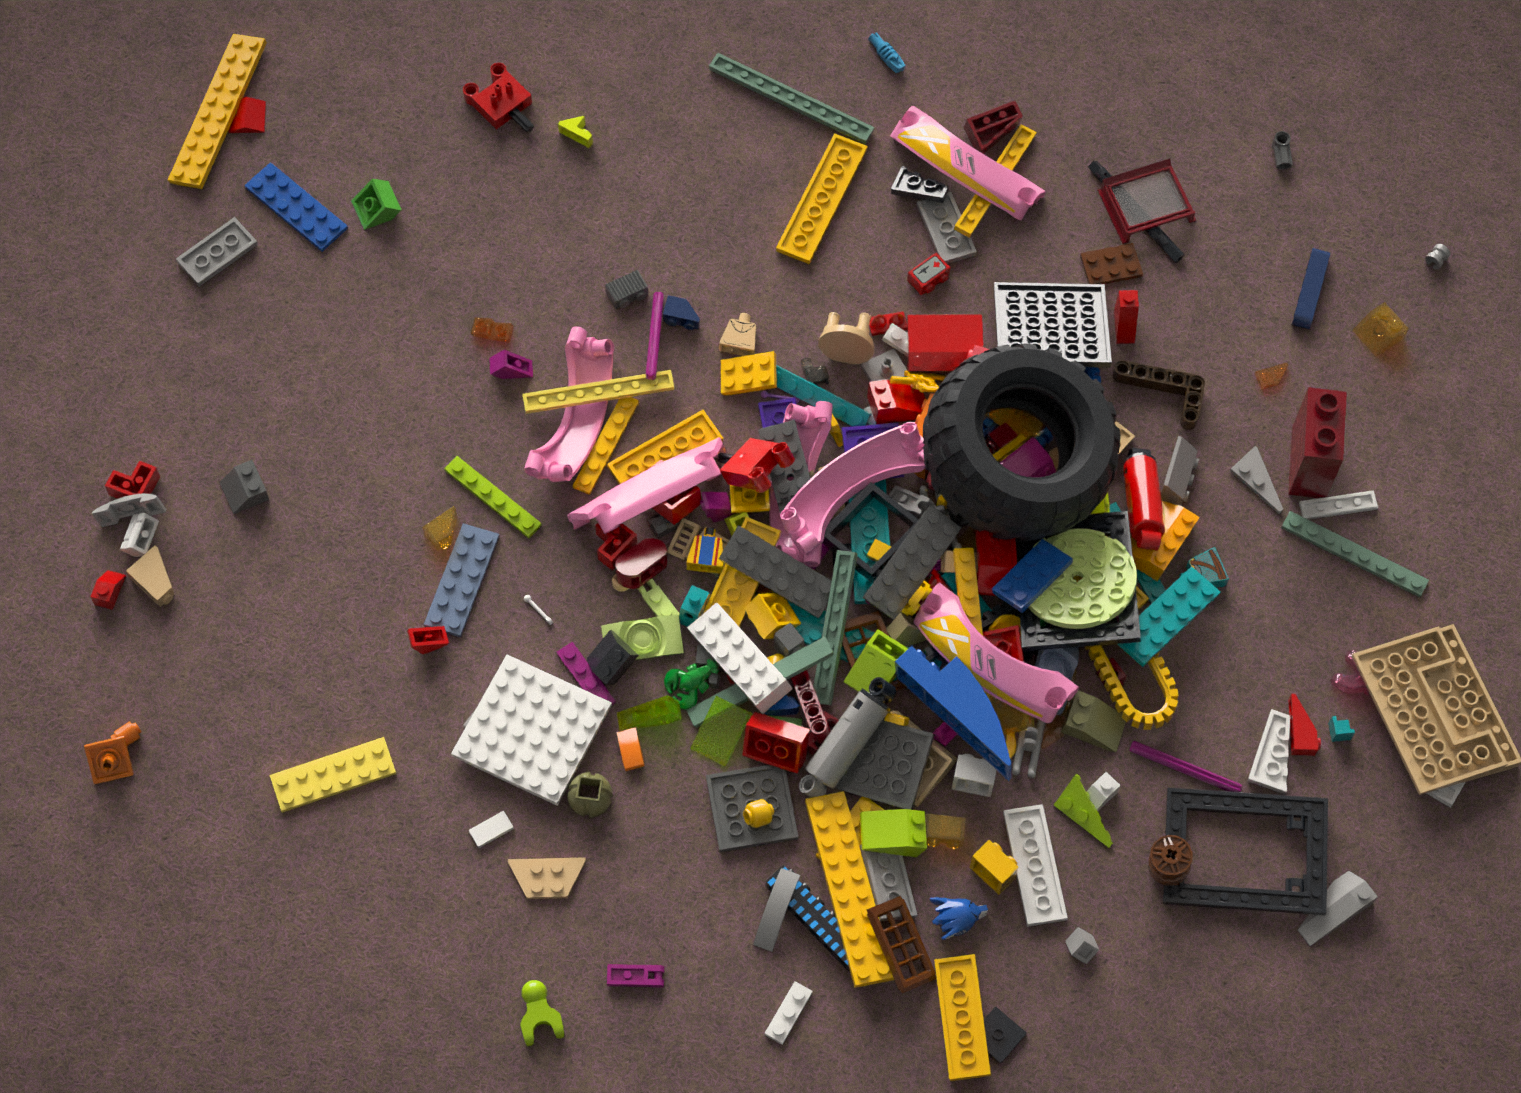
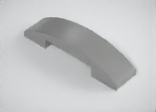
[92,494,167,527]
[753,868,800,952]

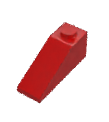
[1288,694,1321,756]

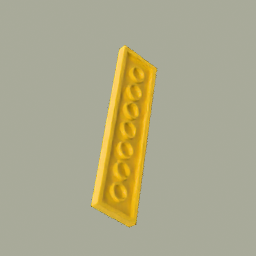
[776,133,867,264]

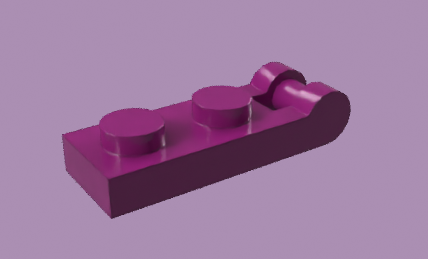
[607,964,665,988]

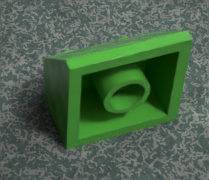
[351,179,401,230]

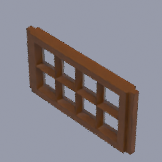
[842,611,907,691]
[867,896,937,994]

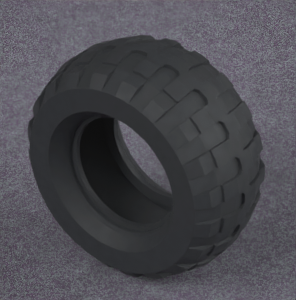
[923,344,1120,541]

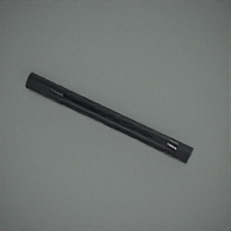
[1088,161,1185,263]

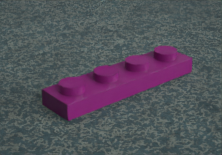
[556,642,616,706]

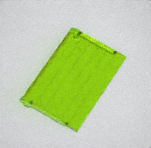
[690,696,752,766]

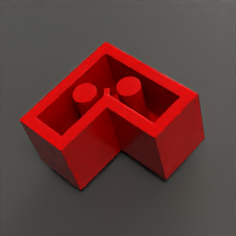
[105,461,160,499]
[595,523,638,571]

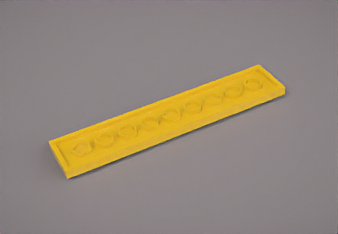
[168,34,267,189]
[805,791,894,988]

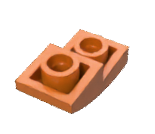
[617,727,645,771]

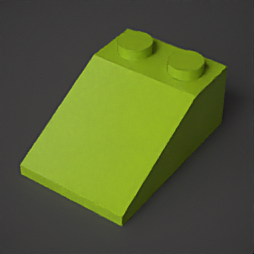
[860,809,927,857]

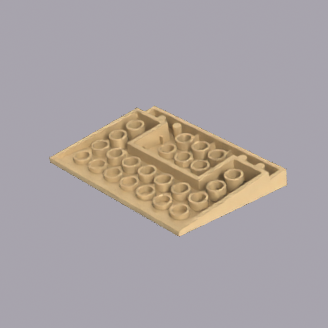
[1352,624,1521,795]

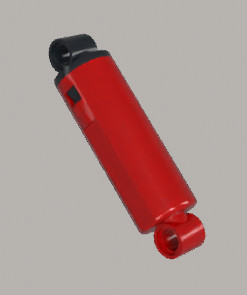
[1123,447,1165,551]

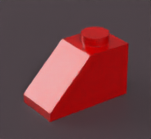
[90,570,126,610]

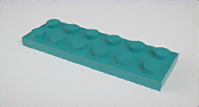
[1117,567,1220,667]

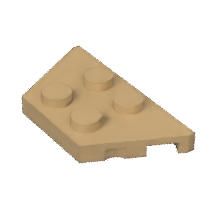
[508,857,586,899]

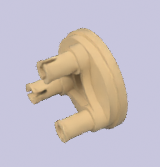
[818,312,874,364]

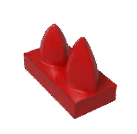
[869,311,907,336]

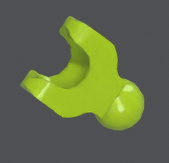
[521,980,564,1047]

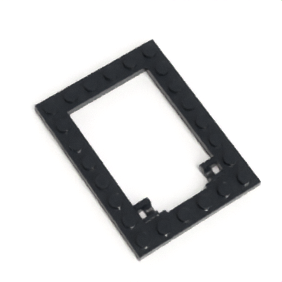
[1015,511,1141,651]
[1163,787,1328,915]

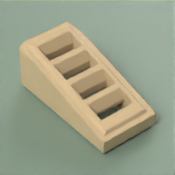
[667,518,701,560]

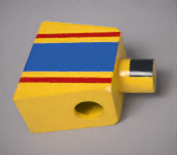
[687,527,723,574]

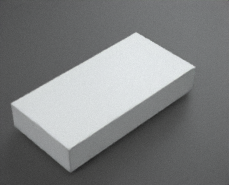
[469,811,514,848]

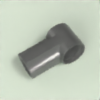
[1272,131,1293,169]

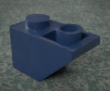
[663,295,700,330]

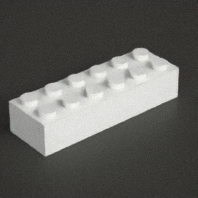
[687,603,793,714]

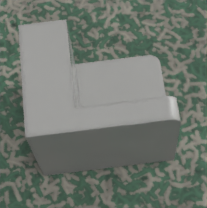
[1066,927,1099,964]

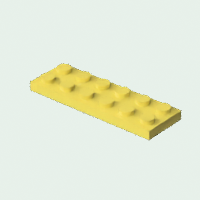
[270,737,396,813]

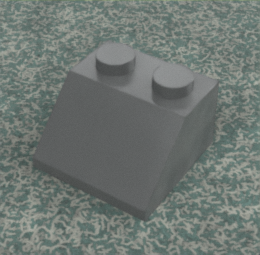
[219,460,269,514]

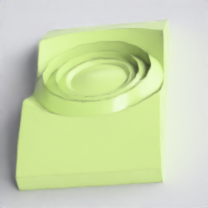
[601,615,684,660]

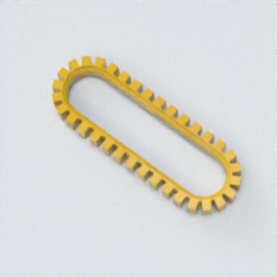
[1073,576,1179,730]

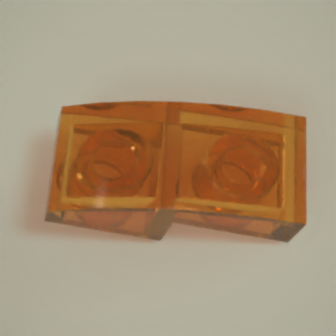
[471,317,514,343]

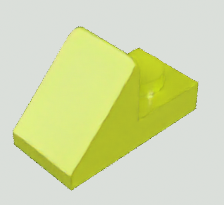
[558,116,593,148]

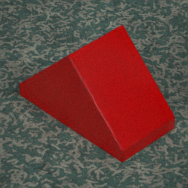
[407,626,449,655]

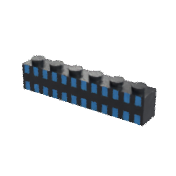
[765,865,850,972]

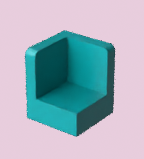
[1328,716,1355,742]

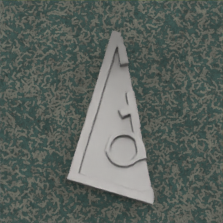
[1230,446,1283,514]

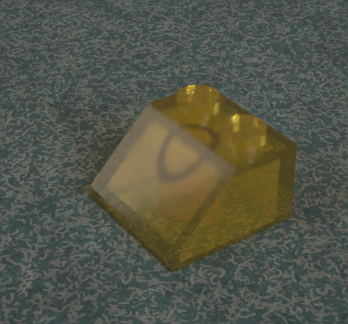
[1353,302,1409,357]

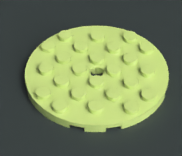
[1028,529,1137,629]

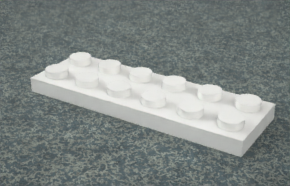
[1003,804,1067,927]

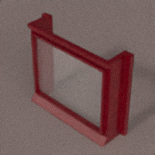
[1097,158,1196,244]

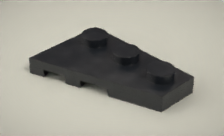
[891,166,949,203]

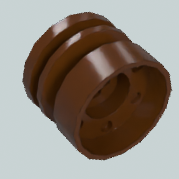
[1148,835,1193,886]

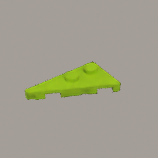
[1054,774,1113,848]

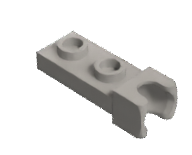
[888,485,936,519]

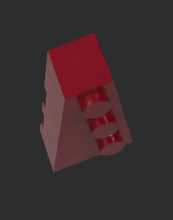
[964,100,1023,154]

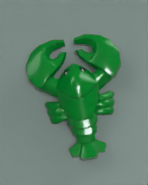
[664,658,719,710]

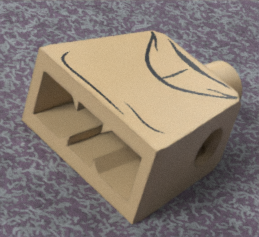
[719,313,756,356]

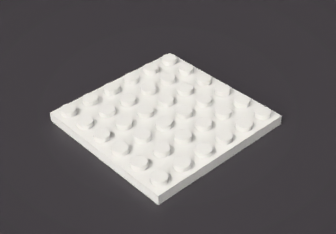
[451,655,612,806]

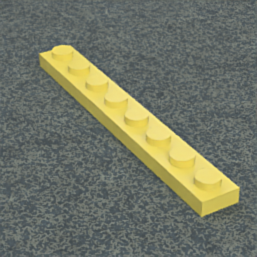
[523,370,674,414]

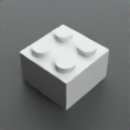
[952,754,996,797]

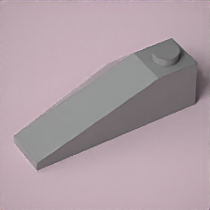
[1298,871,1377,946]

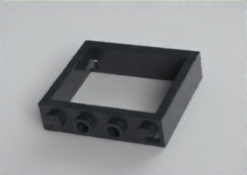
[822,482,918,583]

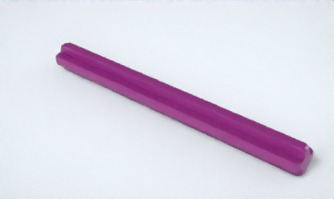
[646,292,664,380]
[1129,741,1242,792]

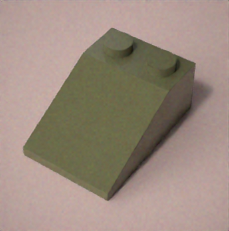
[1060,690,1126,753]

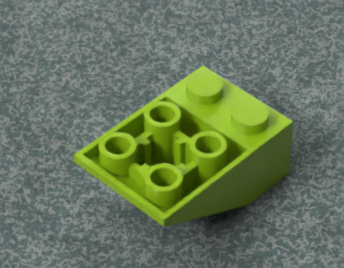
[843,629,908,693]

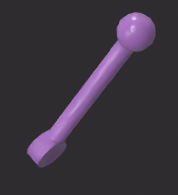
[761,391,800,403]

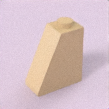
[126,546,174,607]

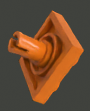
[84,736,134,784]

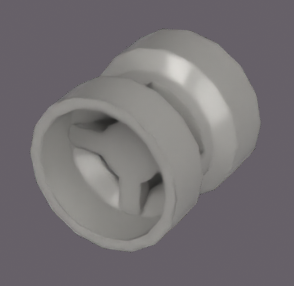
[1425,244,1451,269]

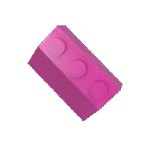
[1000,437,1056,477]

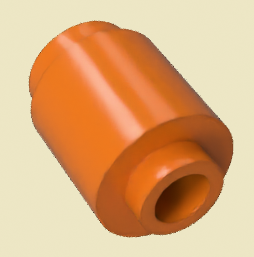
[110,721,141,746]

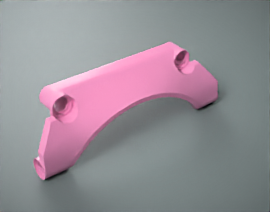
[567,437,726,534]

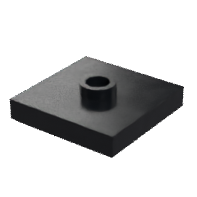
[984,1006,1027,1064]

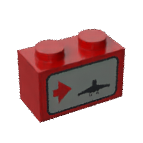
[907,253,950,295]

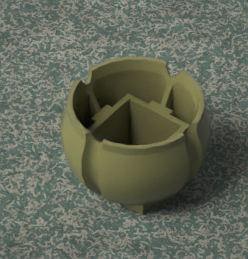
[567,772,613,818]

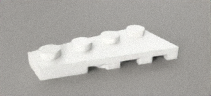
[1247,709,1290,794]

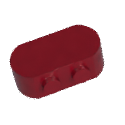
[615,538,667,589]

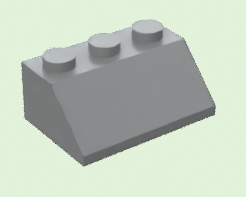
[1161,436,1199,506]

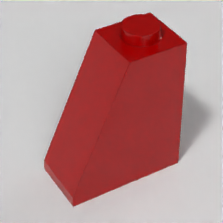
[1114,290,1139,344]

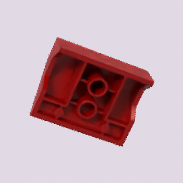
[907,315,983,371]

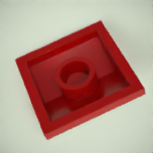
[228,97,266,133]
[983,625,1024,662]

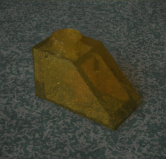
[422,506,457,551]

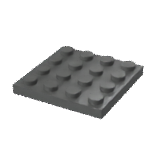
[836,720,935,810]
[706,765,798,852]

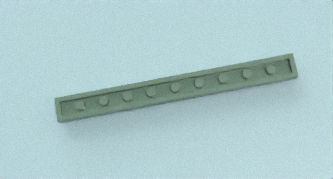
[709,53,874,145]

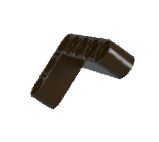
[1112,360,1205,430]

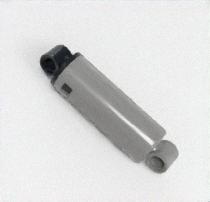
[799,677,896,798]

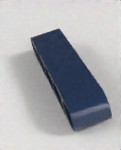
[1291,248,1330,330]

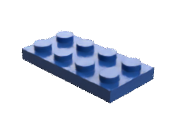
[992,539,1073,613]

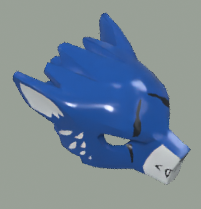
[929,897,988,940]

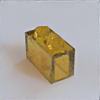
[925,814,966,849]

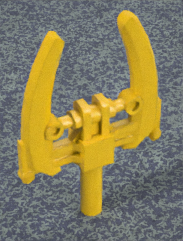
[890,370,947,393]

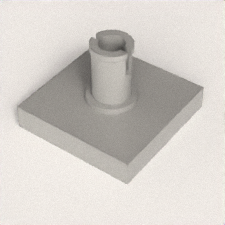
[861,349,907,382]

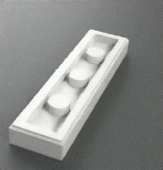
[1299,490,1378,519]

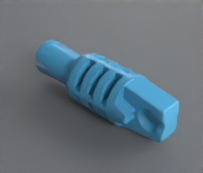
[868,32,906,73]

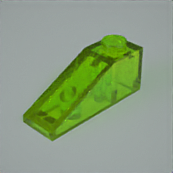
[617,695,682,731]

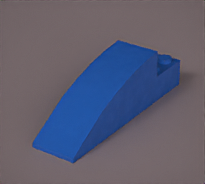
[895,646,1012,781]

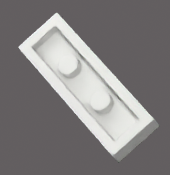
[765,982,813,1045]

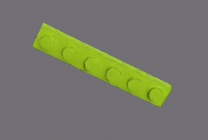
[444,456,542,538]

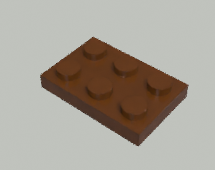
[1080,243,1143,284]

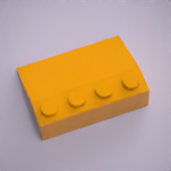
[1130,501,1200,582]

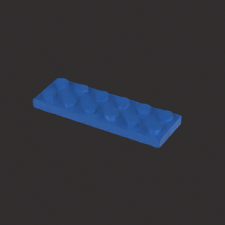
[244,162,348,252]

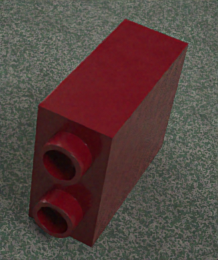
[1288,387,1347,498]

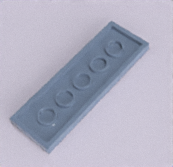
[424,523,499,637]

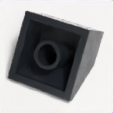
[586,630,639,685]

